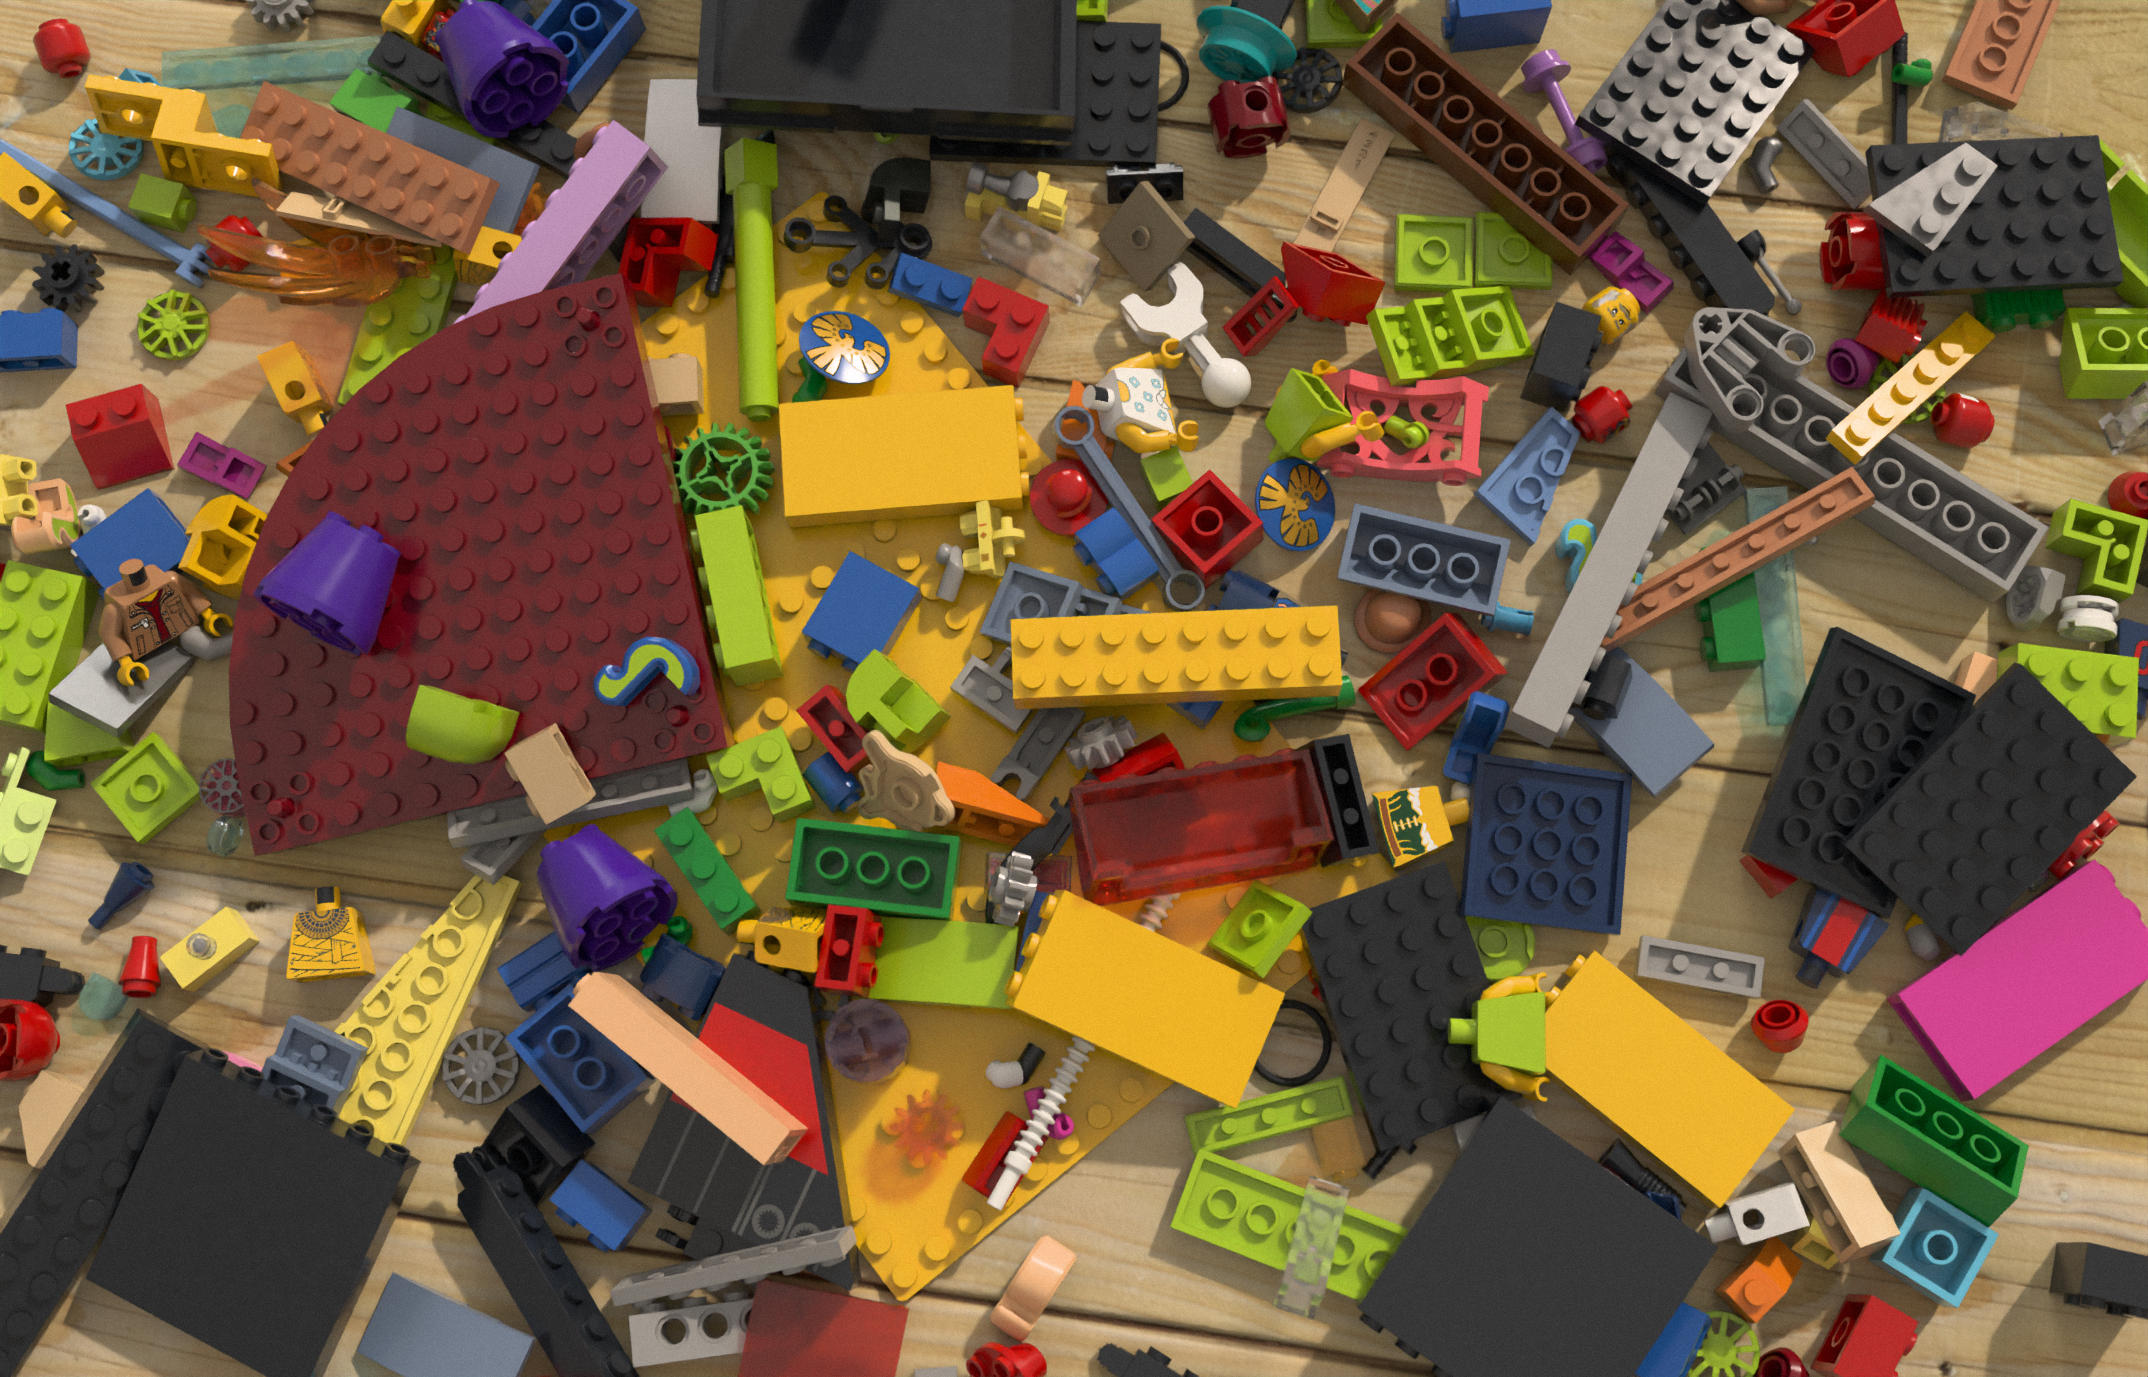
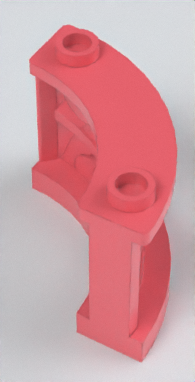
[1317,369,1489,486]

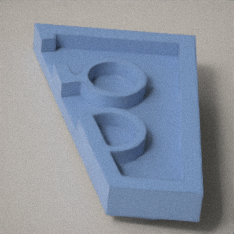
[1473,406,1581,546]

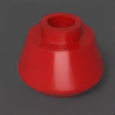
[2108,471,2148,520]
[1751,1000,1809,1053]

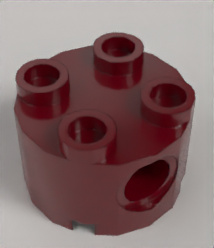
[1207,77,1291,159]

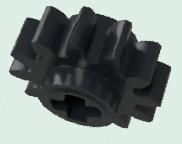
[32,244,105,312]

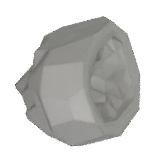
[2006,566,2066,630]

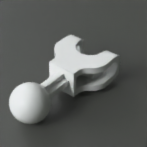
[1120,262,1251,408]

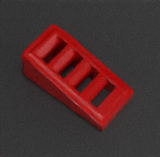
[1222,276,1299,357]

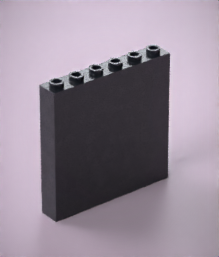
[86,1048,421,1377]
[1356,1096,1718,1377]

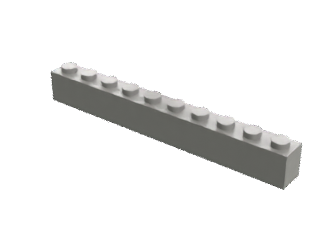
[1504,392,1714,748]

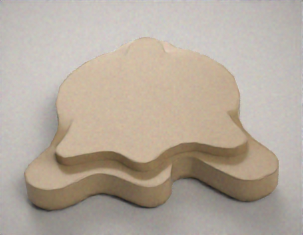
[857,730,955,832]

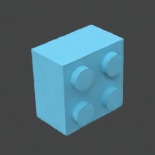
[1869,1188,1999,1308]

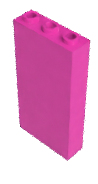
[1886,859,2148,1102]

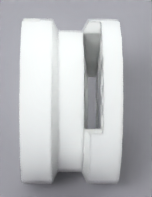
[2057,595,2120,642]

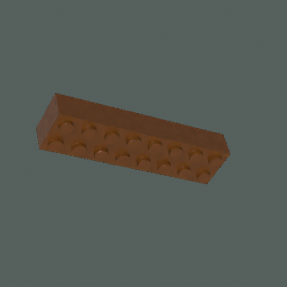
[1342,13,1630,276]

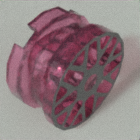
[199,758,246,819]

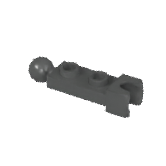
[990,707,1085,804]

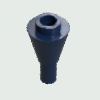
[88,862,155,930]

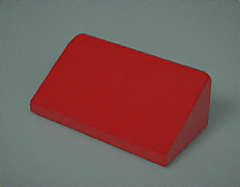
[962,1111,1049,1206]

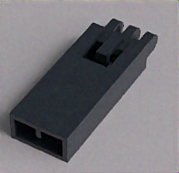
[1183,208,1298,322]

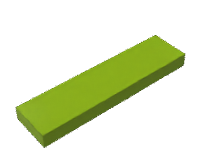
[1184,1075,1354,1157]

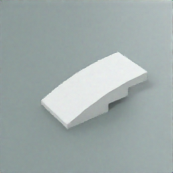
[641,79,726,224]

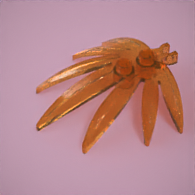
[196,178,437,307]

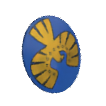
[799,311,890,384]
[1255,458,1335,551]

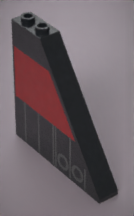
[627,950,862,1291]

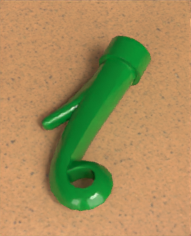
[1233,675,1356,742]

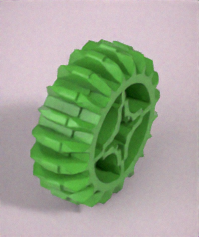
[672,422,775,521]

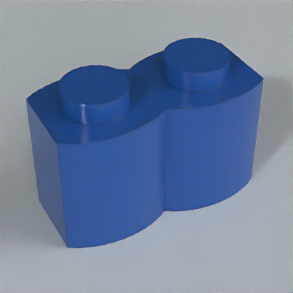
[1072,507,1159,602]

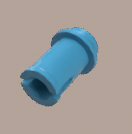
[1481,601,1534,636]

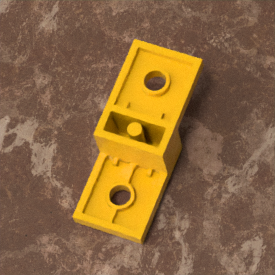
[85,75,284,201]

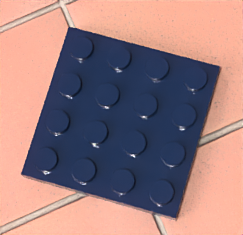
[1460,753,1632,936]

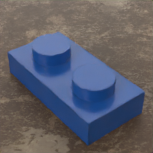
[888,252,973,317]

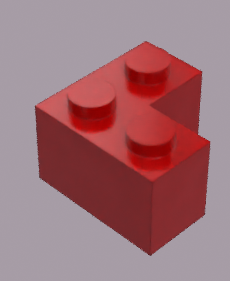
[618,217,719,307]
[962,276,1050,389]

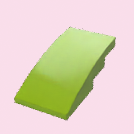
[1366,286,1535,386]
[849,917,1019,1010]

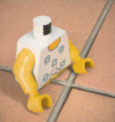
[1082,338,1199,454]

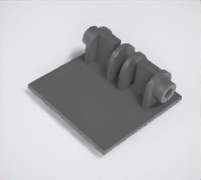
[1666,442,1747,535]

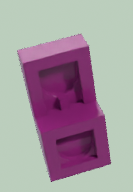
[1589,231,1674,314]
[177,431,267,500]

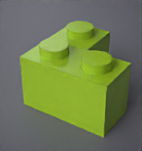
[2045,498,2148,604]
[706,726,816,823]

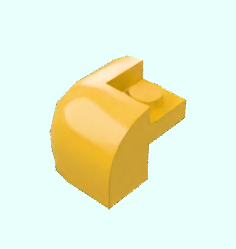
[178,494,267,600]

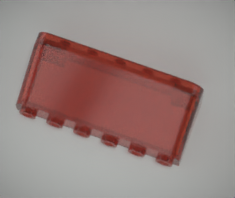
[1068,748,1334,906]

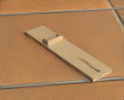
[1293,118,1395,252]
[276,192,444,247]

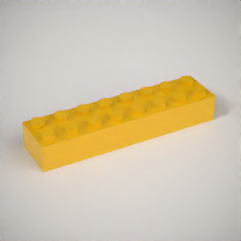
[1011,606,1342,709]

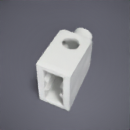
[1704,1182,1809,1245]

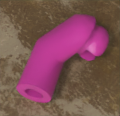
[1023,1086,1074,1140]

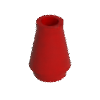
[118,936,161,998]

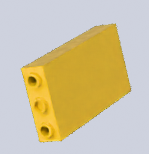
[779,385,1030,528]
[1004,890,1285,1109]
[1543,950,1795,1209]

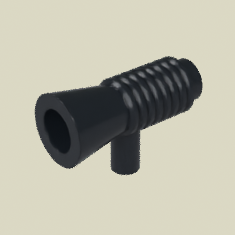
[1597,1138,1687,1215]

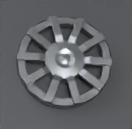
[442,1027,520,1105]

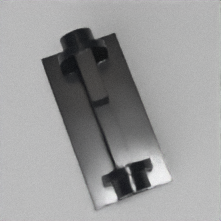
[1106,162,1183,204]

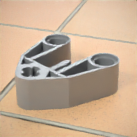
[1684,307,1816,434]

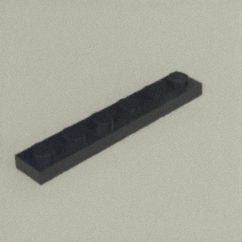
[367,30,577,180]

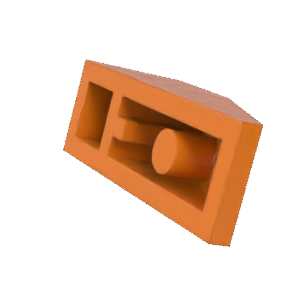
[934,761,1050,847]

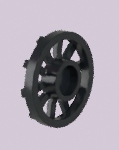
[1272,47,1343,113]

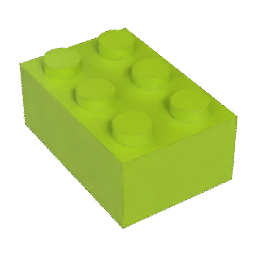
[1997,643,2139,746]

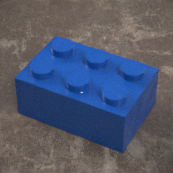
[531,0,646,114]
[505,983,656,1135]

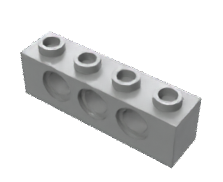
[629,1285,807,1368]

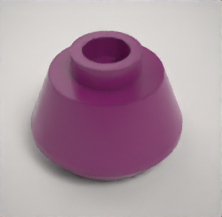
[1826,338,1879,390]

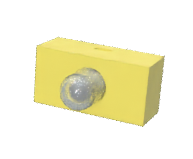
[160,906,260,992]

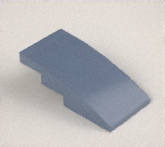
[386,106,540,234]
[980,561,1152,646]
[1568,646,1714,798]
[261,1015,368,1117]
[357,1272,537,1377]

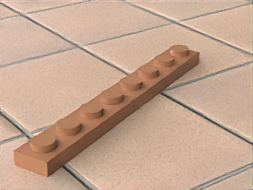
[1600,467,1875,653]

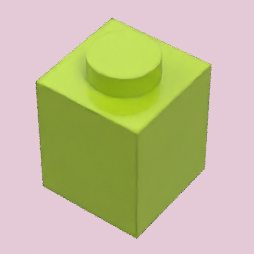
[128,173,197,233]
[1140,445,1193,513]

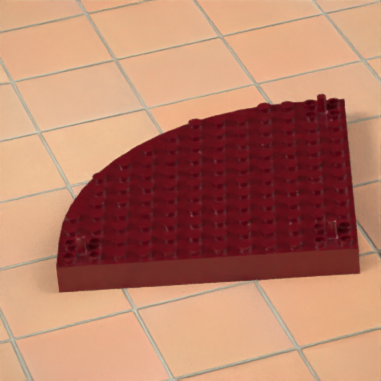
[229,273,735,856]

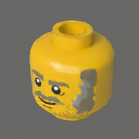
[1582,286,1640,345]

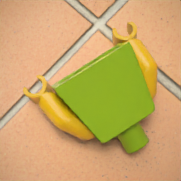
[1265,359,1384,463]
[1448,972,1550,1102]

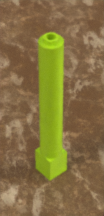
[724,137,779,422]

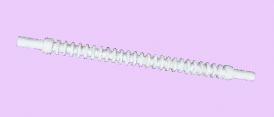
[986,843,1199,1211]

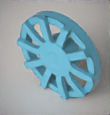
[69,119,144,180]

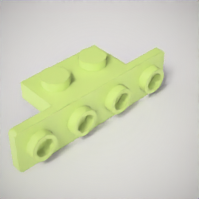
[0,747,57,876]

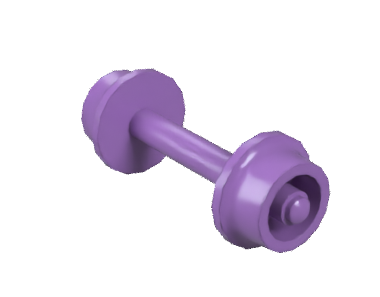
[1521,49,1608,174]

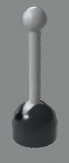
[1737,229,1802,314]

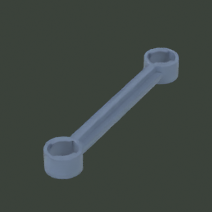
[1052,406,1205,612]

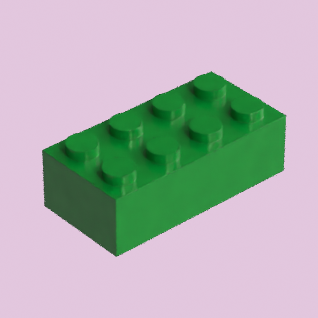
[785,818,962,921]
[1839,1054,2029,1228]

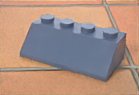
[1337,503,1511,617]

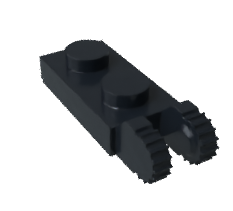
[655,1204,763,1289]

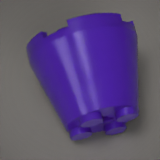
[435,0,570,138]
[253,511,401,656]
[536,824,678,972]

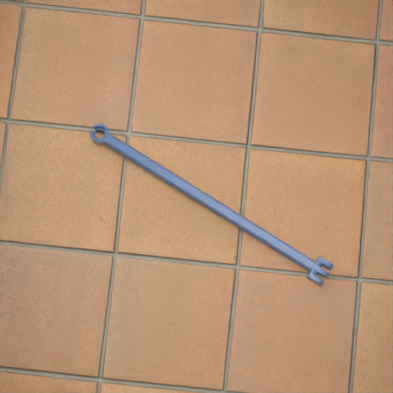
[0,138,214,289]

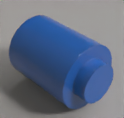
[803,752,864,814]

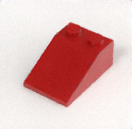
[1358,612,1508,751]

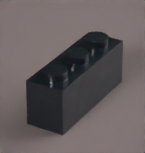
[1293,734,1379,868]

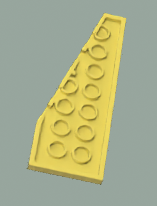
[334,875,523,1147]

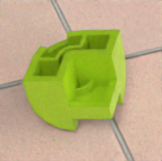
[846,649,951,754]
[406,685,520,764]

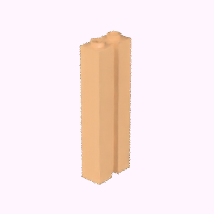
[568,972,808,1165]

